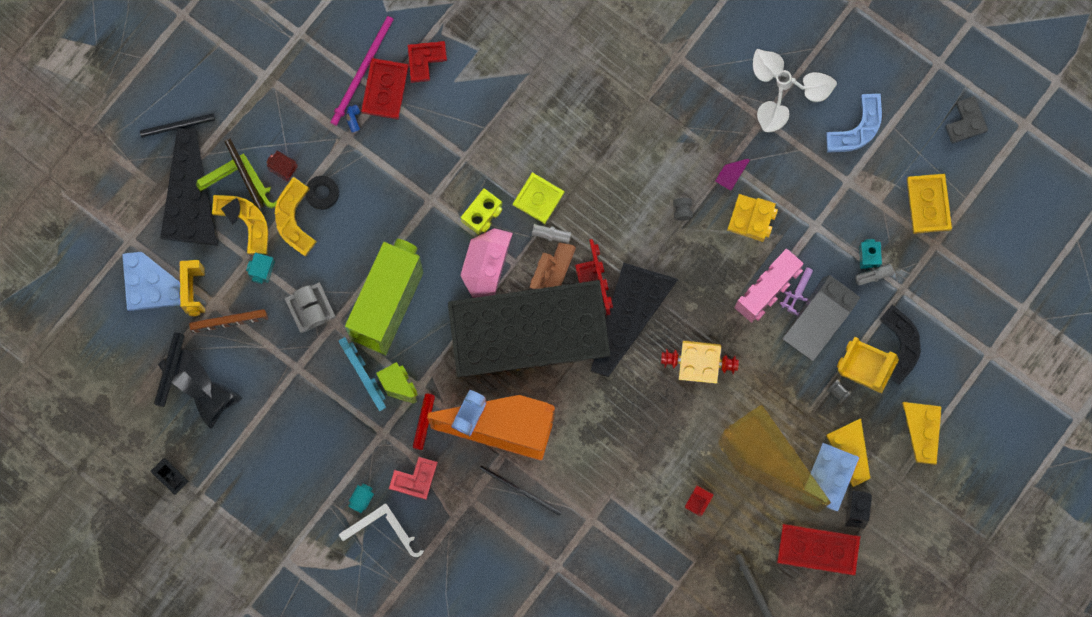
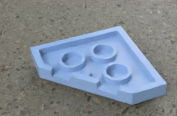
[122,252,180,311]

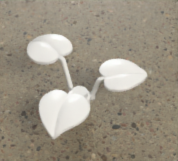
[753,49,837,132]

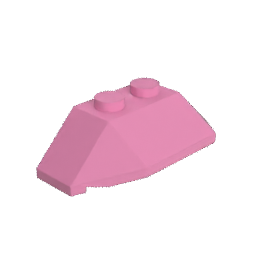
[460,228,513,298]

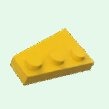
[902,402,941,465]

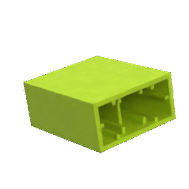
[345,238,423,356]

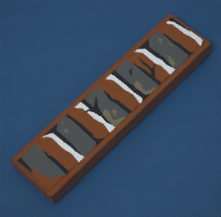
[189,309,268,333]

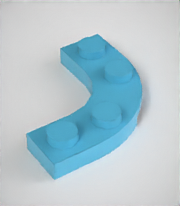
[339,337,386,411]

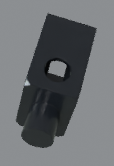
[845,489,872,529]

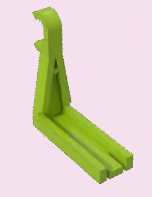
[196,153,277,208]

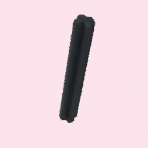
[154,332,185,407]

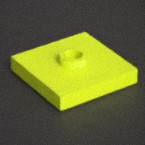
[513,172,565,224]

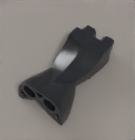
[158,348,242,429]

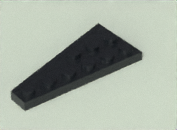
[160,128,218,246]
[590,263,678,377]

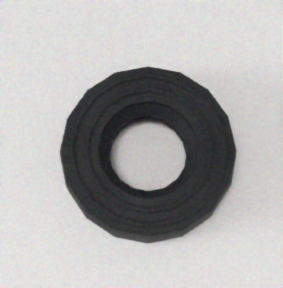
[305,175,339,210]

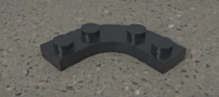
[879,304,921,386]

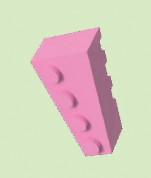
[735,248,804,323]

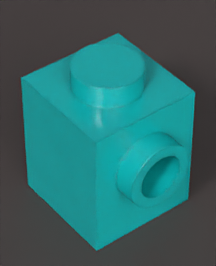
[859,239,882,269]
[246,252,275,284]

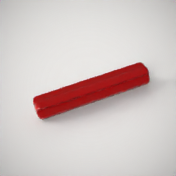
[413,393,435,450]

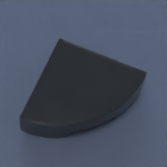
[221,198,240,225]

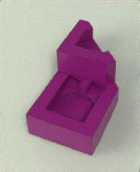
[715,159,750,191]

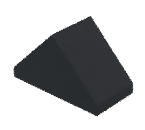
[150,457,189,495]

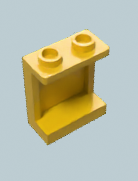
[180,260,205,316]
[837,337,899,394]

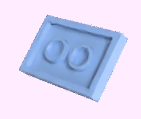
[801,443,859,512]

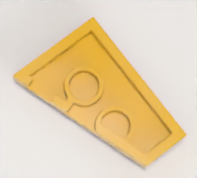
[826,418,870,488]

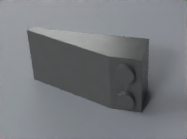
[782,275,861,361]

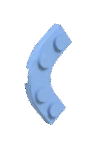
[826,94,882,152]

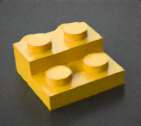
[727,194,778,242]

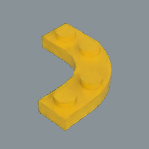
[275,177,317,257]
[212,195,268,255]

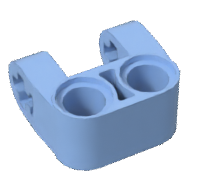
[451,390,486,436]

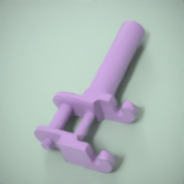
[780,267,813,315]

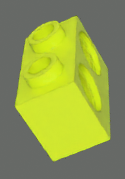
[461,188,503,235]

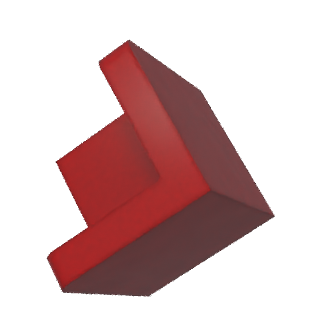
[685,486,714,517]

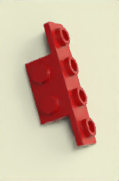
[575,239,613,315]

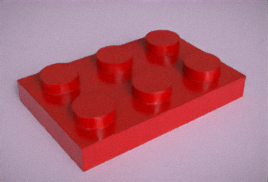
[361,58,409,120]

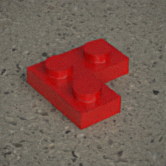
[408,41,447,83]

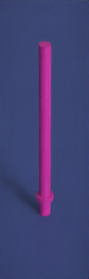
[330,16,394,126]

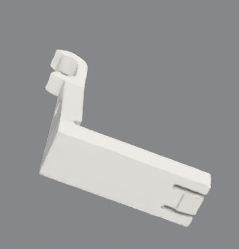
[339,504,424,557]

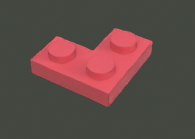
[389,457,438,500]

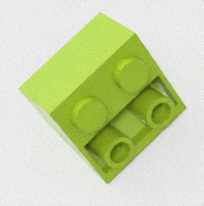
[376,362,418,404]

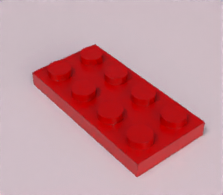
[777,524,861,576]

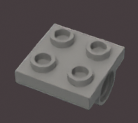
[285,282,336,334]

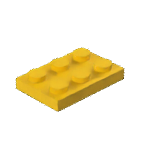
[906,174,952,234]

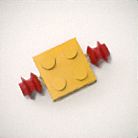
[661,341,739,383]

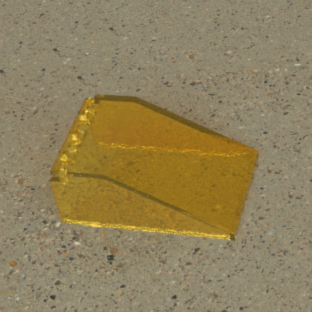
[718,405,831,514]

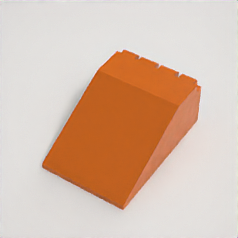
[427,395,555,461]

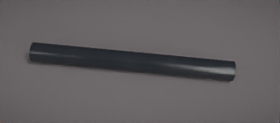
[140,113,215,138]

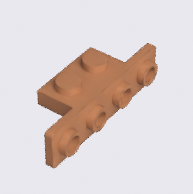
[529,242,576,290]

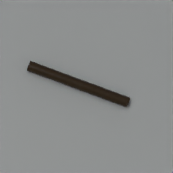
[224,138,264,209]

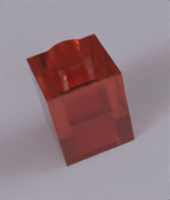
[266,151,298,182]

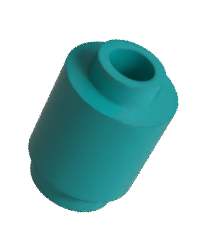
[348,483,374,514]

